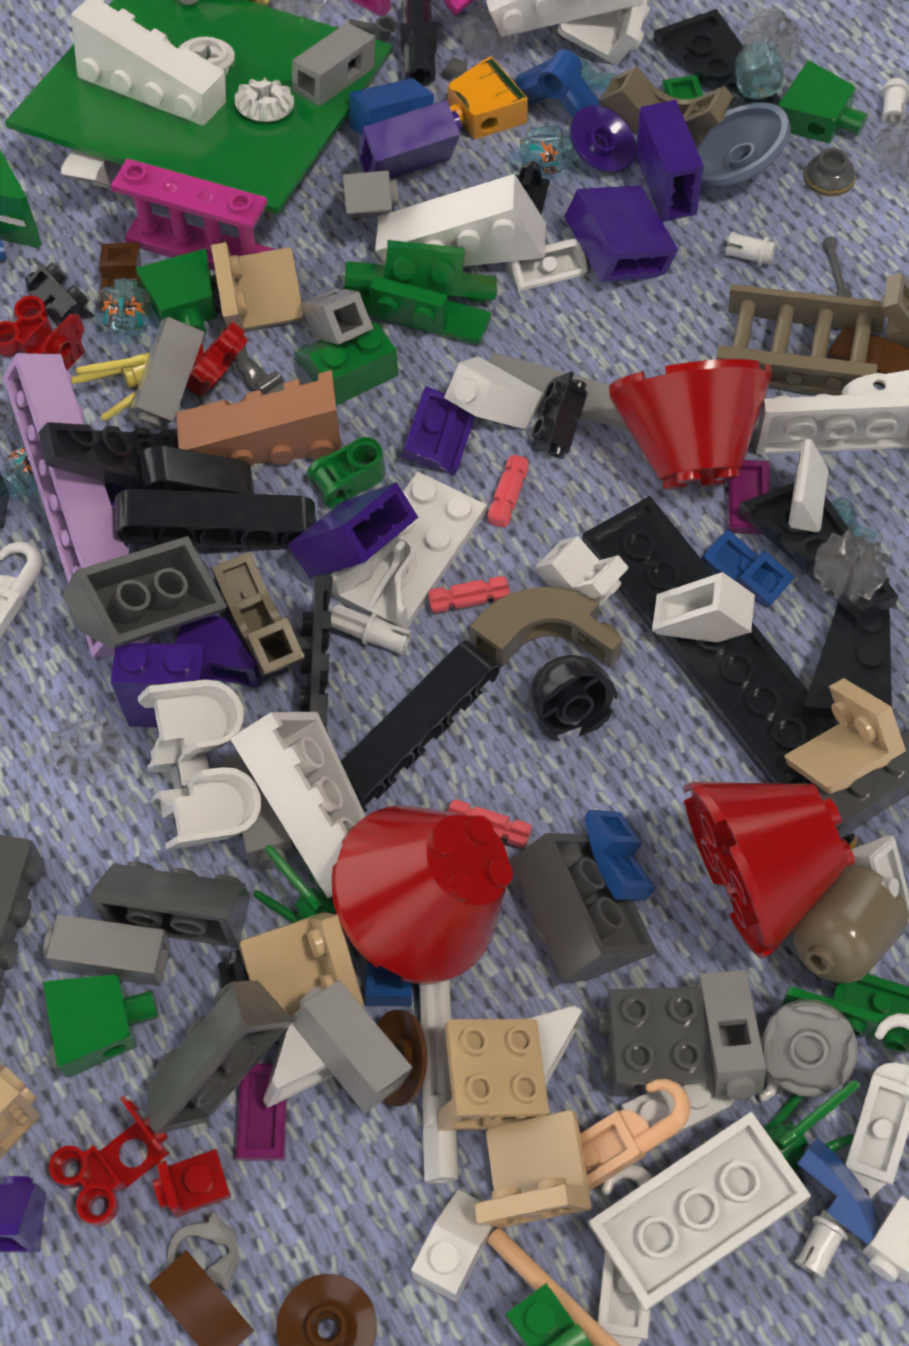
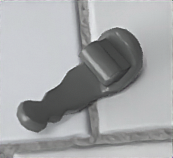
[234,345,285,395]

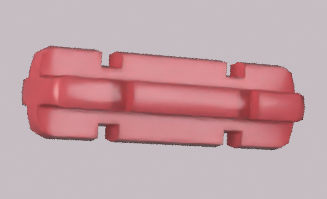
[487,454,529,528]
[428,576,510,613]
[447,800,532,848]

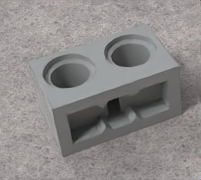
[343,171,399,219]

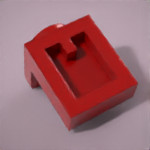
[152,1149,232,1218]

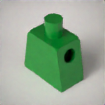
[778,60,868,144]
[136,248,217,335]
[43,974,159,1078]

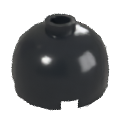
[528,655,618,741]

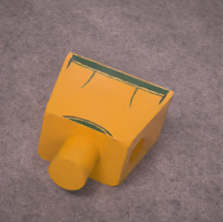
[447,56,528,140]

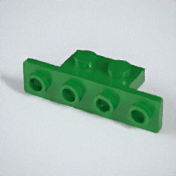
[345,240,497,302]
[343,276,491,345]
[781,974,909,1053]

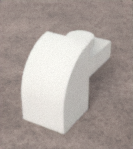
[534,536,629,607]

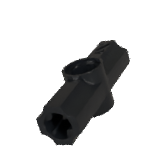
[400,0,437,86]

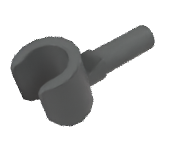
[348,15,396,42]
[444,57,467,101]

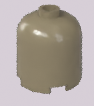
[792,865,909,984]

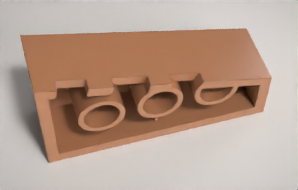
[176,370,341,467]

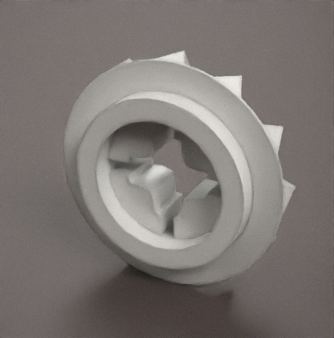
[178,37,235,75]
[235,78,294,121]

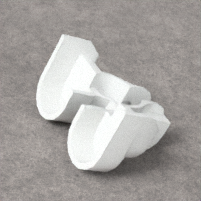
[138,680,261,850]

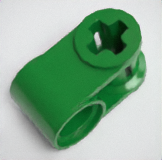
[306,437,386,509]

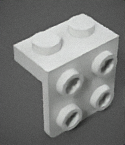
[558,0,650,65]

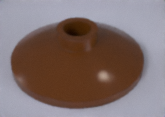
[377,1009,427,1107]
[276,1274,377,1346]

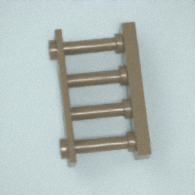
[716,284,885,396]

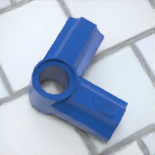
[513,49,601,118]

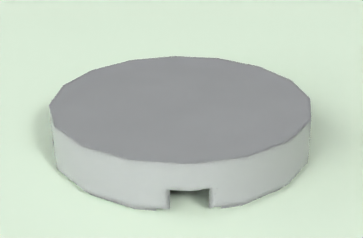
[762,999,857,1097]

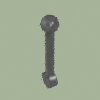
[822,237,852,298]

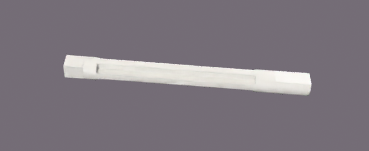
[420,980,458,1184]

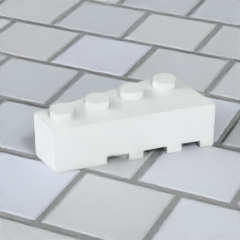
[71,0,226,126]
[486,0,643,37]
[375,174,546,266]
[230,712,366,898]

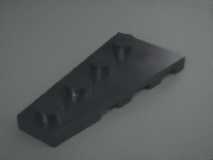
[653,9,781,109]
[39,422,178,489]
[738,483,898,620]
[299,575,333,732]
[801,578,892,719]

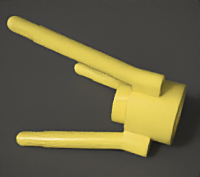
[71,352,150,421]

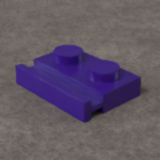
[400,386,475,476]

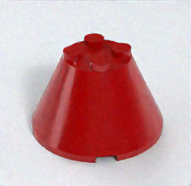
[608,359,772,490]
[683,781,855,958]
[331,805,513,984]

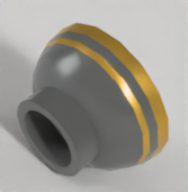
[803,148,856,197]

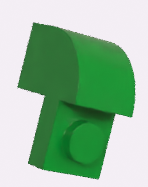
[505,1283,593,1346]

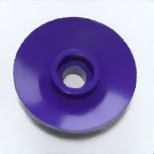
[570,105,636,173]

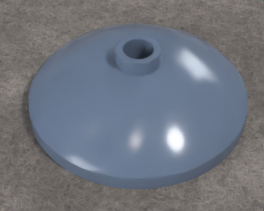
[695,103,791,187]

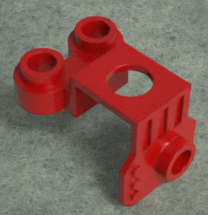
[0,296,85,370]
[186,321,249,397]
[49,1095,170,1226]

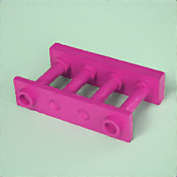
[111,158,275,270]

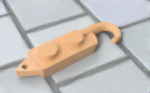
[580,1079,690,1191]

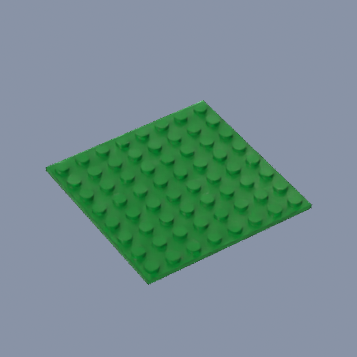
[5,0,393,215]

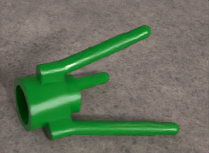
[253,838,337,923]
[763,1080,860,1173]

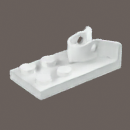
[754,370,909,454]
[331,471,487,629]
[588,1111,811,1312]

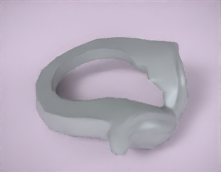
[167,1211,239,1291]

